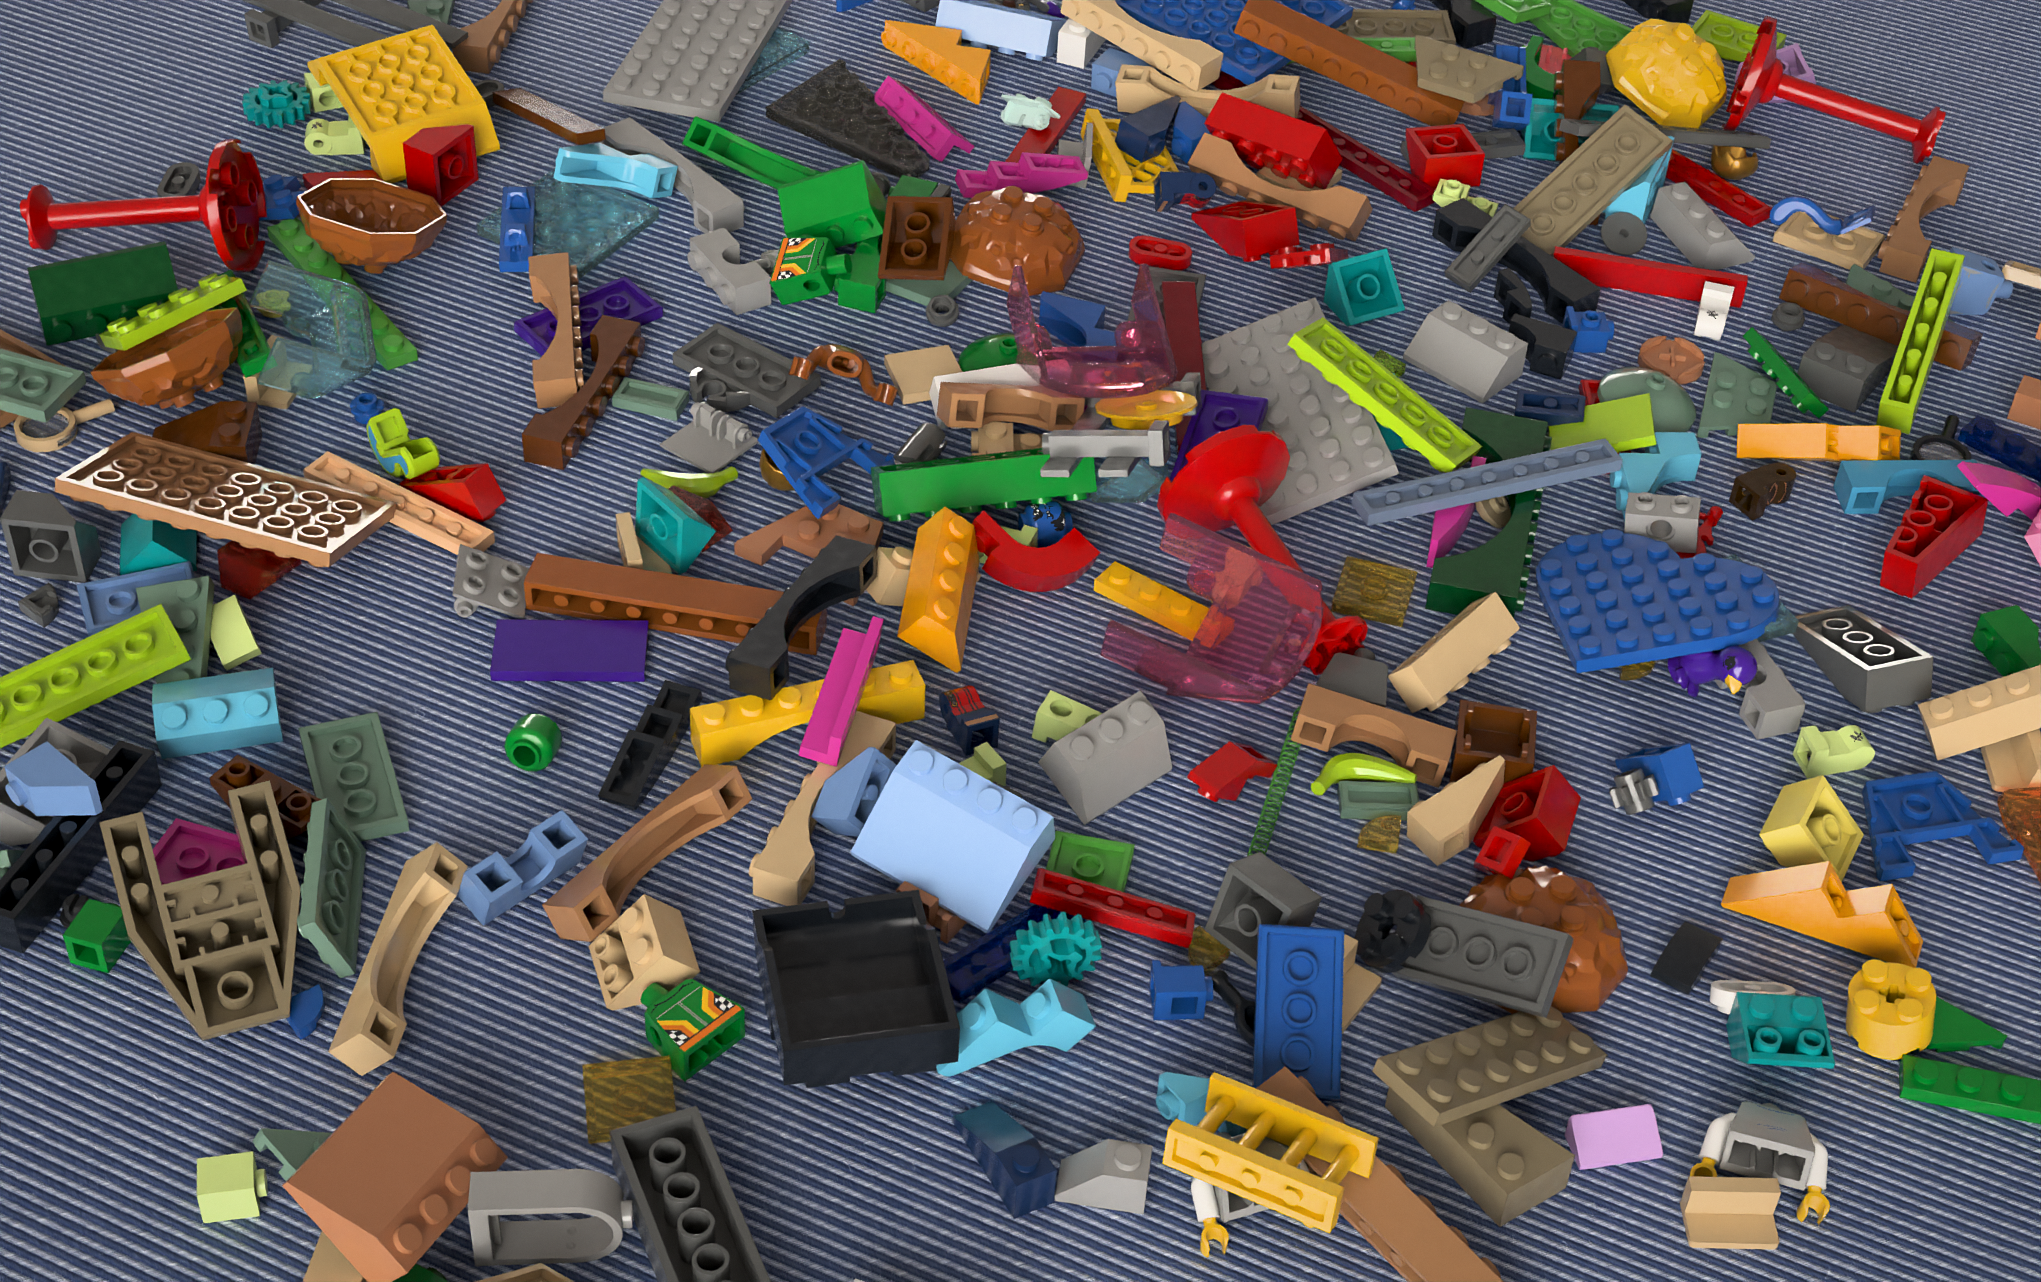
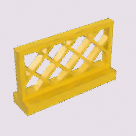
[1080,108,1179,202]

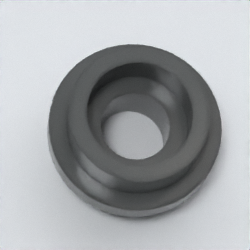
[926,295,959,327]
[1771,302,1805,331]

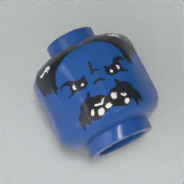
[1018,501,1073,548]

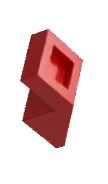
[1187,741,1277,802]
[1473,826,1531,879]

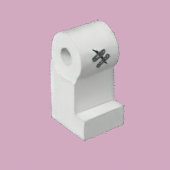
[1694,281,1734,341]

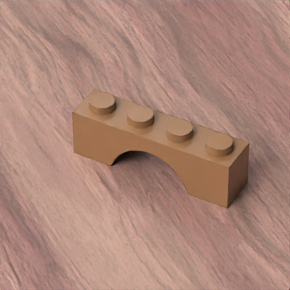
[937,382,1085,431]
[1290,683,1457,788]

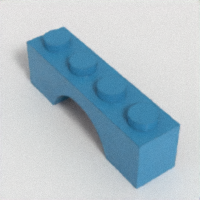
[1833,460,1985,514]

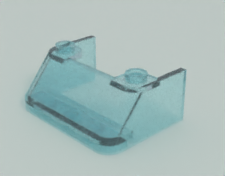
[249,260,377,399]

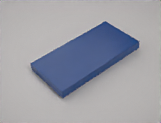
[1252,924,1344,1102]

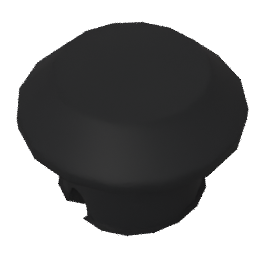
[60,894,89,928]

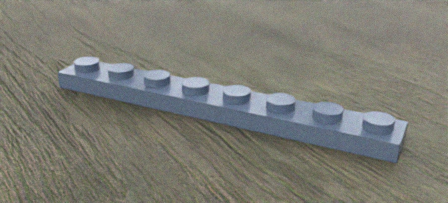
[1352,438,1623,526]

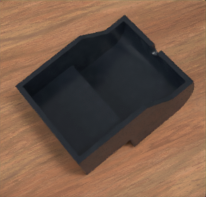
[752,890,960,1088]

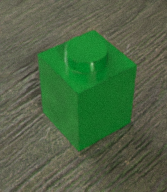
[63,899,131,973]

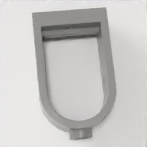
[468,1169,633,1266]

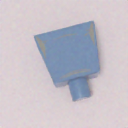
[1949,247,2013,316]

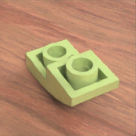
[1433,178,1499,217]
[210,595,262,670]

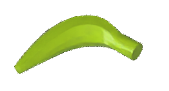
[640,466,738,500]
[1311,753,1417,796]

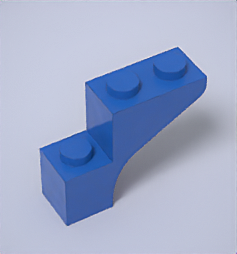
[1488,44,1533,131]
[1039,291,1126,382]

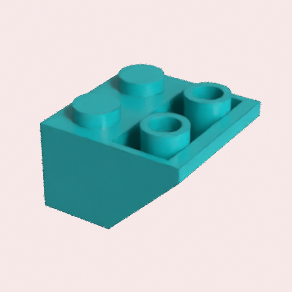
[1726,992,1835,1069]

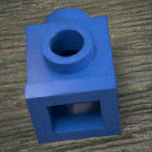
[1562,306,1614,353]
[1149,960,1213,1020]

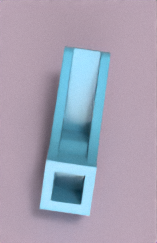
[553,143,678,199]
[1610,432,1701,522]
[937,978,1096,1077]

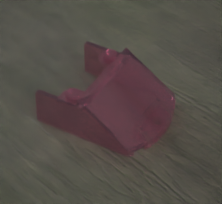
[1007,264,1178,398]
[1100,513,1323,704]

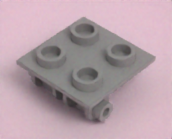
[660,402,759,473]
[452,544,530,620]

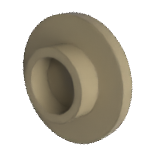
[1475,496,1511,529]

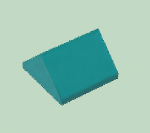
[1323,248,1405,327]
[635,477,716,575]
[120,514,197,575]

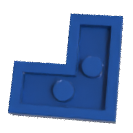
[259,174,305,221]

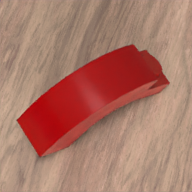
[972,511,1101,592]

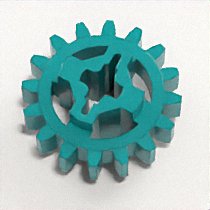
[242,80,312,128]
[1010,912,1102,986]

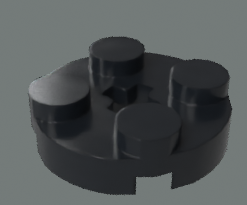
[1354,890,1431,973]

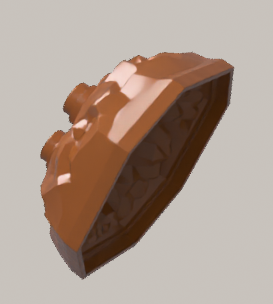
[296,178,447,274]
[950,186,1085,297]
[90,307,243,409]
[1459,865,1628,1014]

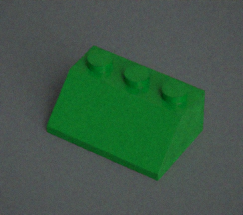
[778,160,887,248]

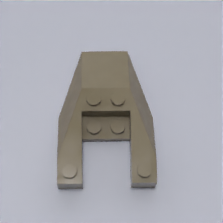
[99,781,301,1041]

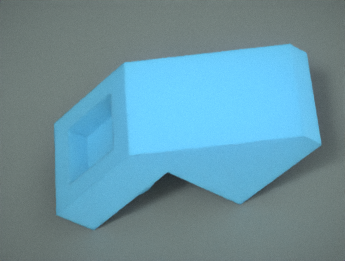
[1156,1072,1248,1137]

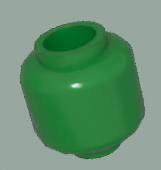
[504,713,562,772]

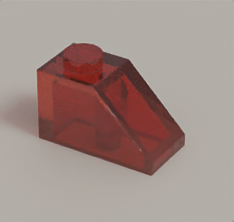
[217,540,301,599]

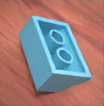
[1602,136,1675,225]
[152,668,283,759]

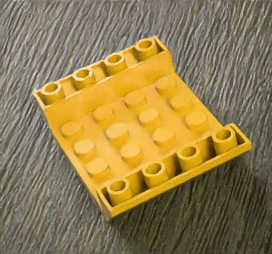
[307,24,500,184]

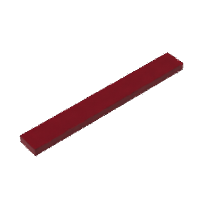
[1161,281,1206,456]

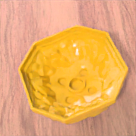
[1606,19,1727,128]

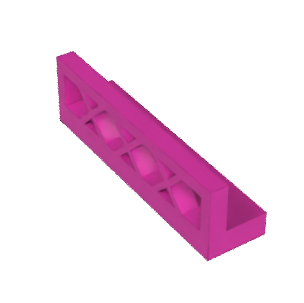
[871,75,974,162]
[799,616,884,767]

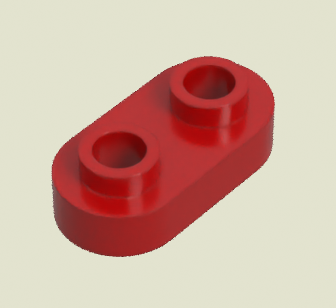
[1128,235,1192,271]

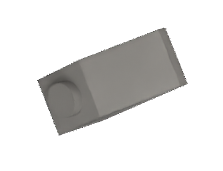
[1054,1139,1153,1214]

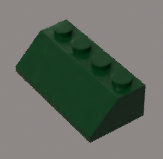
[27,241,178,346]

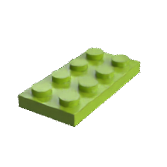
[99,273,247,351]

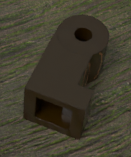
[1729,463,1797,521]

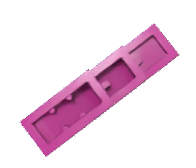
[955,152,1088,198]
[1426,456,1486,568]
[1957,461,2041,521]

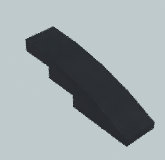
[598,680,703,810]

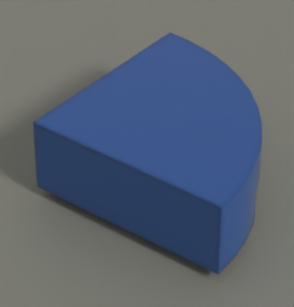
[286,984,325,1040]

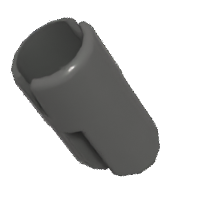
[893,423,947,464]

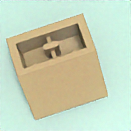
[589,894,700,1011]

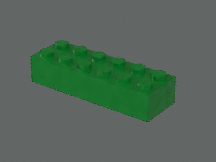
[871,448,1097,521]

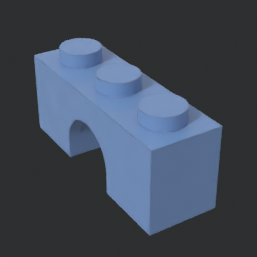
[458,810,588,926]

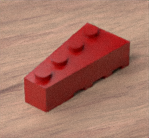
[1879,475,1988,599]

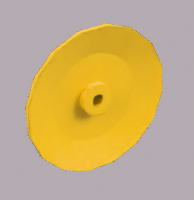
[1095,390,1198,430]

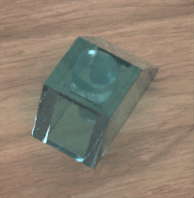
[1088,457,1169,503]

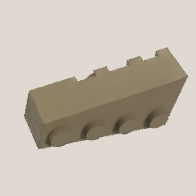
[1385,1087,1575,1227]

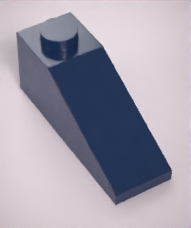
[1115,95,1181,163]
[952,1101,1057,1219]

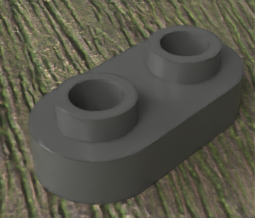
[157,162,201,197]

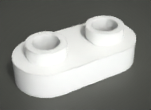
[1710,980,1796,1014]

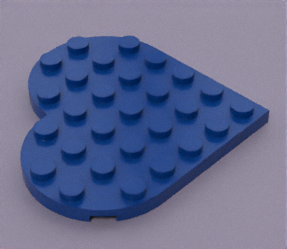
[1536,529,1779,673]

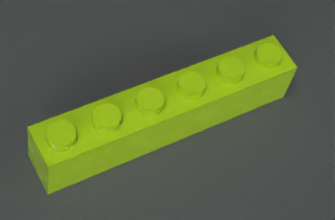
[1876,248,1965,434]

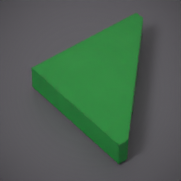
[1916,996,2007,1053]

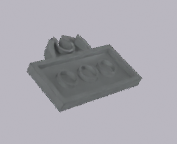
[672,323,821,418]

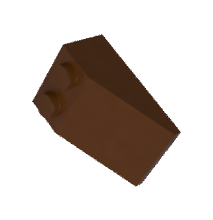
[878,196,956,280]
[152,400,262,464]

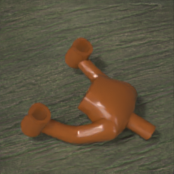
[788,344,898,406]

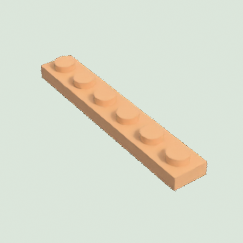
[303,451,495,555]

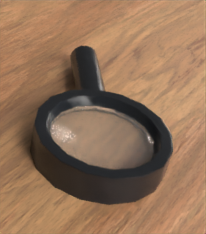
[1910,415,1971,460]

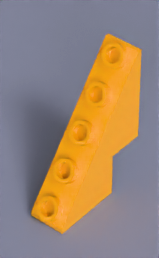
[881,20,991,105]
[1737,423,1901,462]
[1721,861,1923,968]

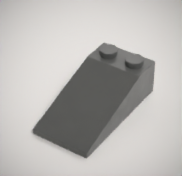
[1797,324,1899,413]
[1785,605,1933,713]

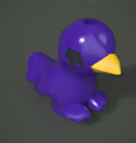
[1668,646,1758,698]

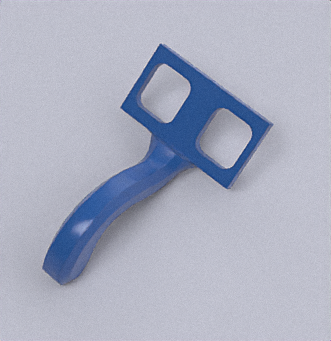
[1770,195,1876,235]

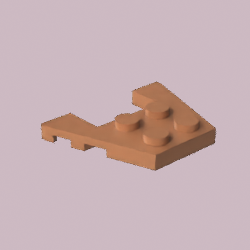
[734,504,884,606]

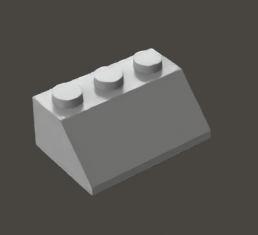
[1650,182,1755,271]
[1403,300,1528,403]
[1038,690,1173,826]
[0,717,110,846]

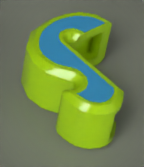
[366,408,440,479]

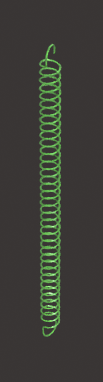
[1247,706,1301,856]

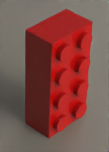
[1204,92,1343,189]

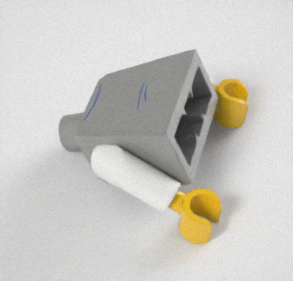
[1690,1101,1830,1225]
[1191,1132,1313,1257]

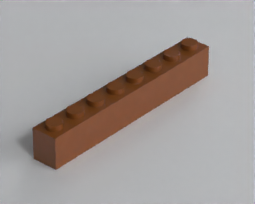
[1233,0,1465,126]
[524,553,827,656]

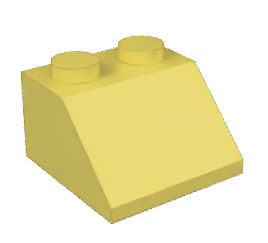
[1759,775,1864,882]

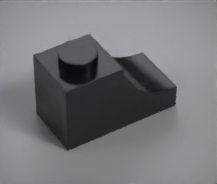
[1508,313,1578,379]

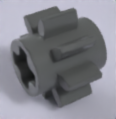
[1609,768,1660,815]

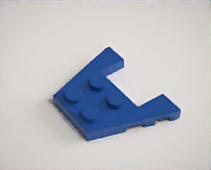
[758,406,895,519]
[1862,771,2024,882]

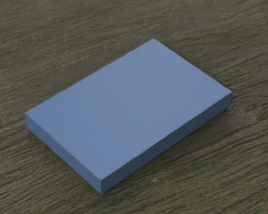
[76,561,195,637]

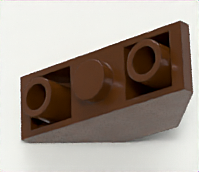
[209,754,321,840]

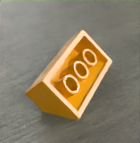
[897,507,980,673]

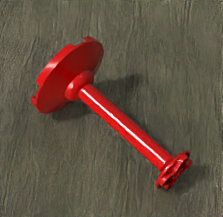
[1722,16,1946,164]
[20,139,267,273]
[1157,425,1368,675]

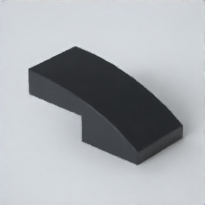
[1494,268,1532,324]
[1650,921,1723,994]

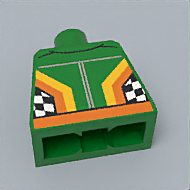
[770,237,852,305]
[641,979,745,1082]

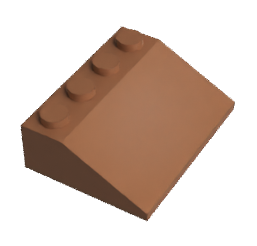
[282,1072,508,1282]

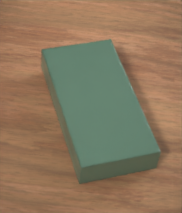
[612,377,689,421]
[1337,781,1419,821]

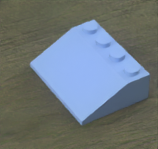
[935,0,1068,61]
[851,740,1055,934]

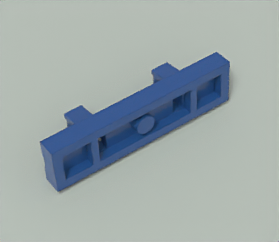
[499,186,536,272]

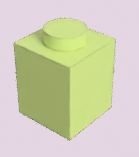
[197,1151,268,1223]

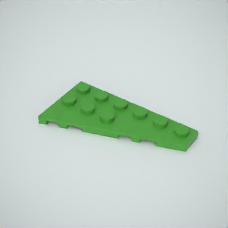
[1529,0,1632,57]

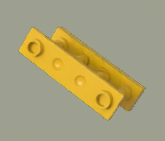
[1162,1072,1379,1233]

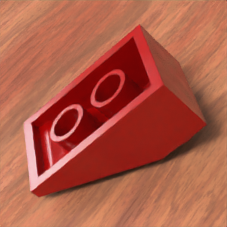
[1191,200,1300,262]

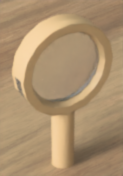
[13,398,115,452]

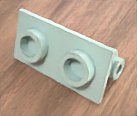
[1001,94,1061,130]

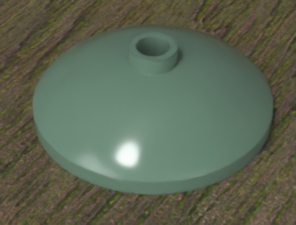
[1597,366,1696,432]

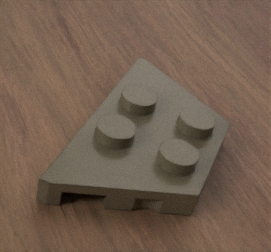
[1414,35,1524,104]

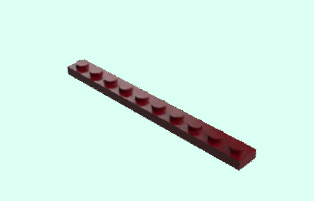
[1211,71,1435,212]

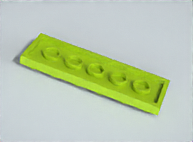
[1288,317,1482,473]
[0,604,191,748]

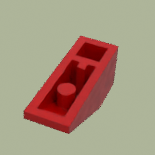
[398,463,506,522]

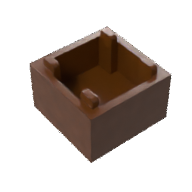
[1449,700,1537,783]

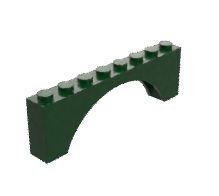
[1425,407,1552,618]

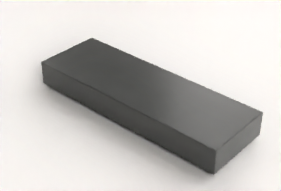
[1444,204,1531,293]

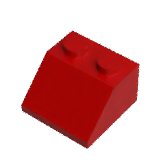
[403,124,479,207]
[1405,124,1485,190]
[1473,765,1581,862]

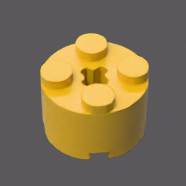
[1846,959,1936,1060]

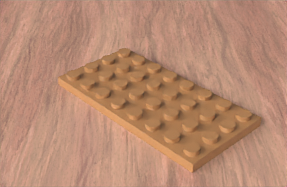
[55,432,397,567]

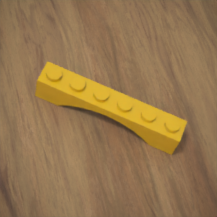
[690,660,926,767]

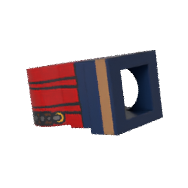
[1153,172,1216,212]
[939,685,1000,756]

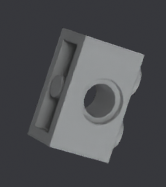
[1624,492,1701,553]

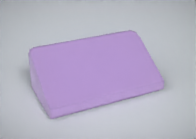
[1564,1104,1663,1170]

